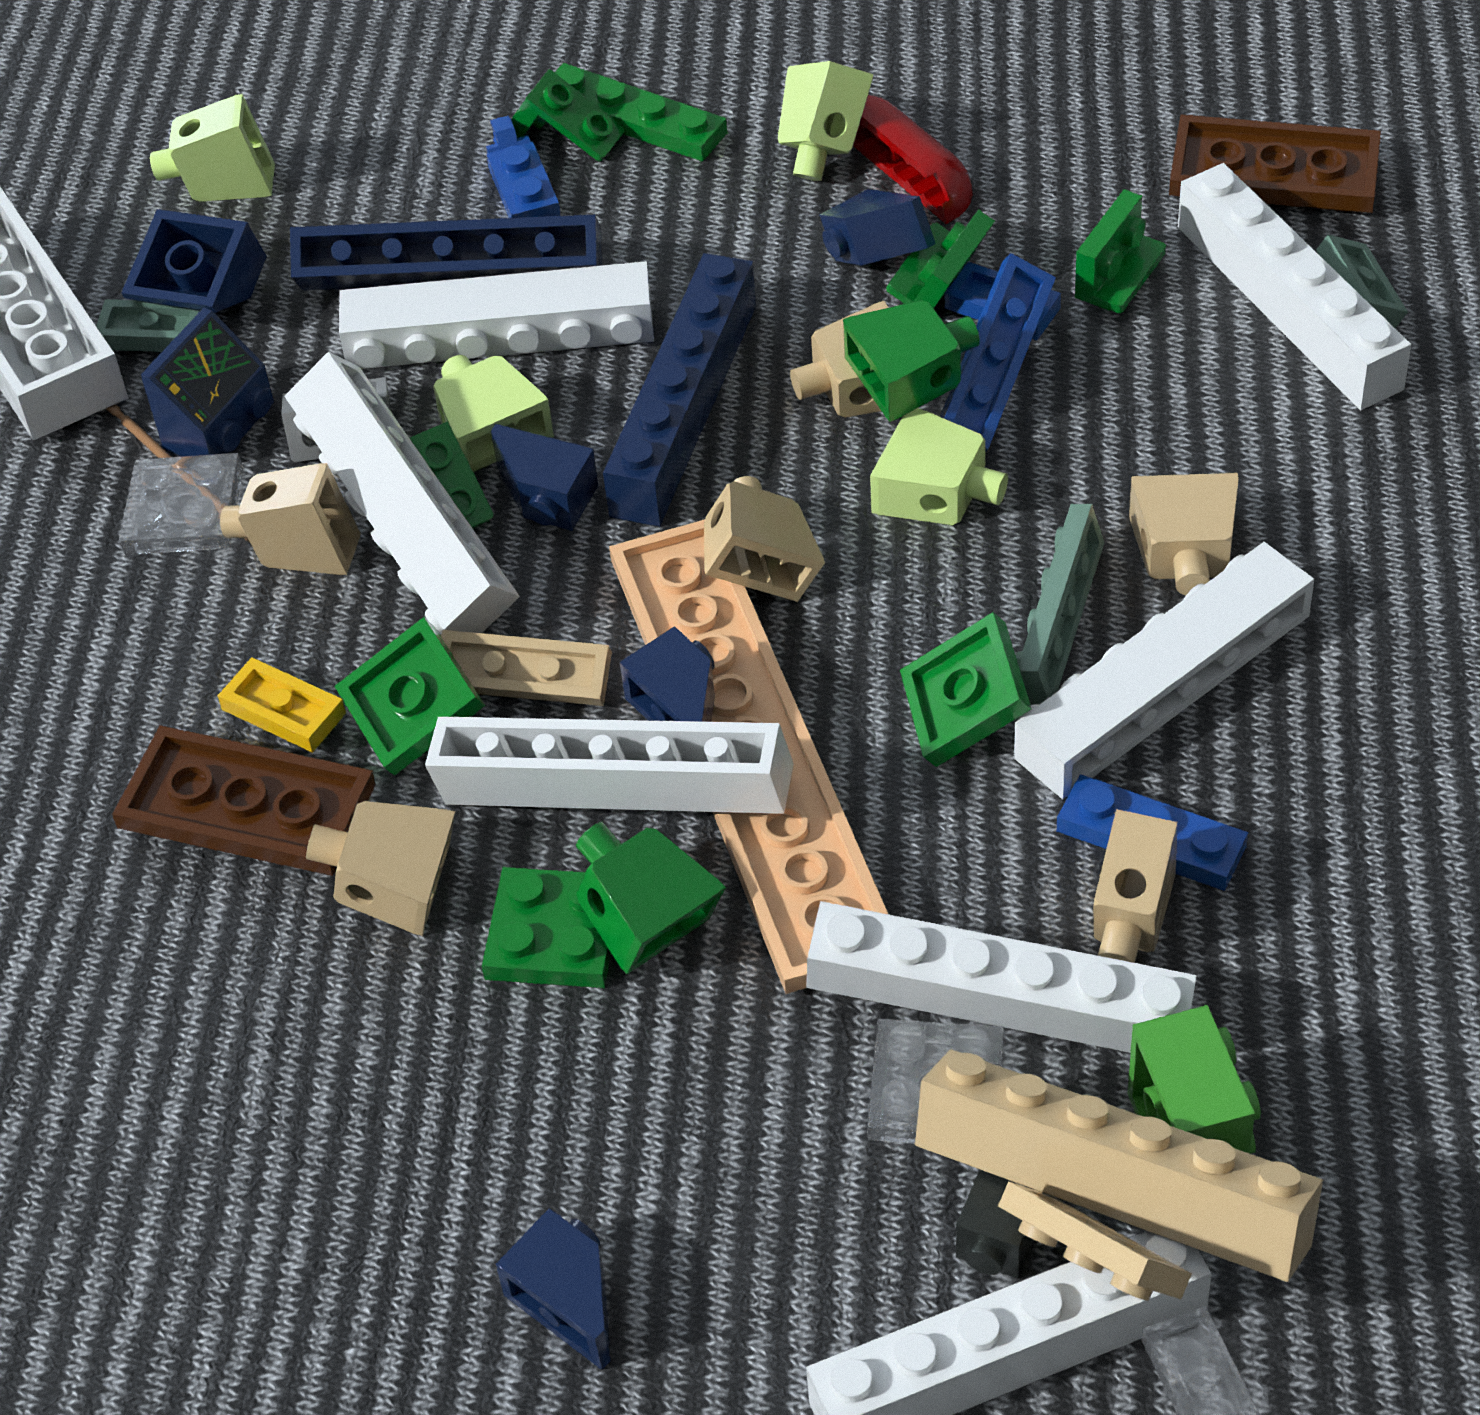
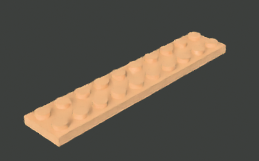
[609,520,888,994]

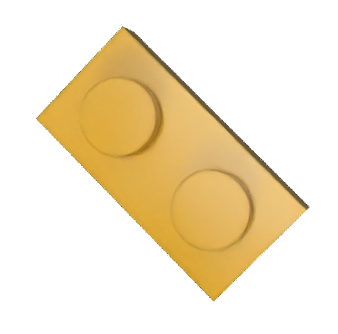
[218,657,346,753]

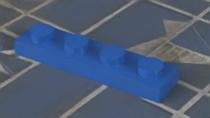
[940,253,1056,452]

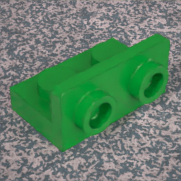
[1075,189,1166,313]
[886,209,995,309]

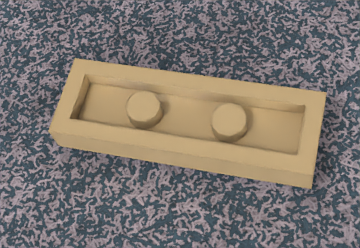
[441,630,612,706]
[998,1182,1192,1301]

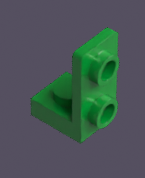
[511,68,625,162]
[409,421,494,529]

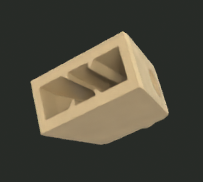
[790,301,888,418]
[220,463,361,575]
[1129,473,1238,596]
[704,476,825,602]
[306,801,455,936]
[1093,809,1178,963]

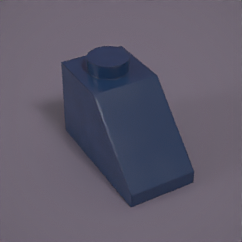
[819,189,936,266]
[491,424,599,531]
[620,626,715,722]
[496,1208,611,1370]

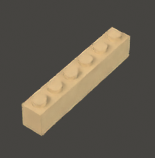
[915,1049,1323,1282]

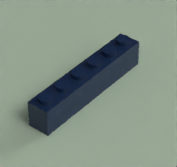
[290,215,602,291]
[603,253,756,527]

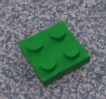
[900,612,1032,767]
[334,617,485,776]
[482,867,611,988]

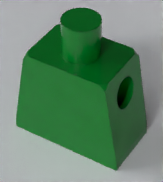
[843,300,980,422]
[576,822,726,974]

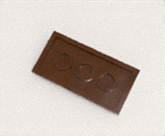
[1169,114,1381,213]
[112,725,376,876]

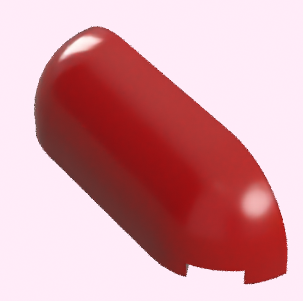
[853,95,973,224]

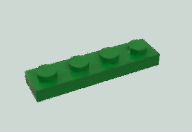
[555,63,727,162]

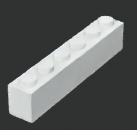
[1178,163,1411,411]
[339,261,654,369]
[284,352,520,633]
[1014,542,1314,800]
[425,717,794,814]
[806,901,1197,1053]
[806,1231,1212,1415]

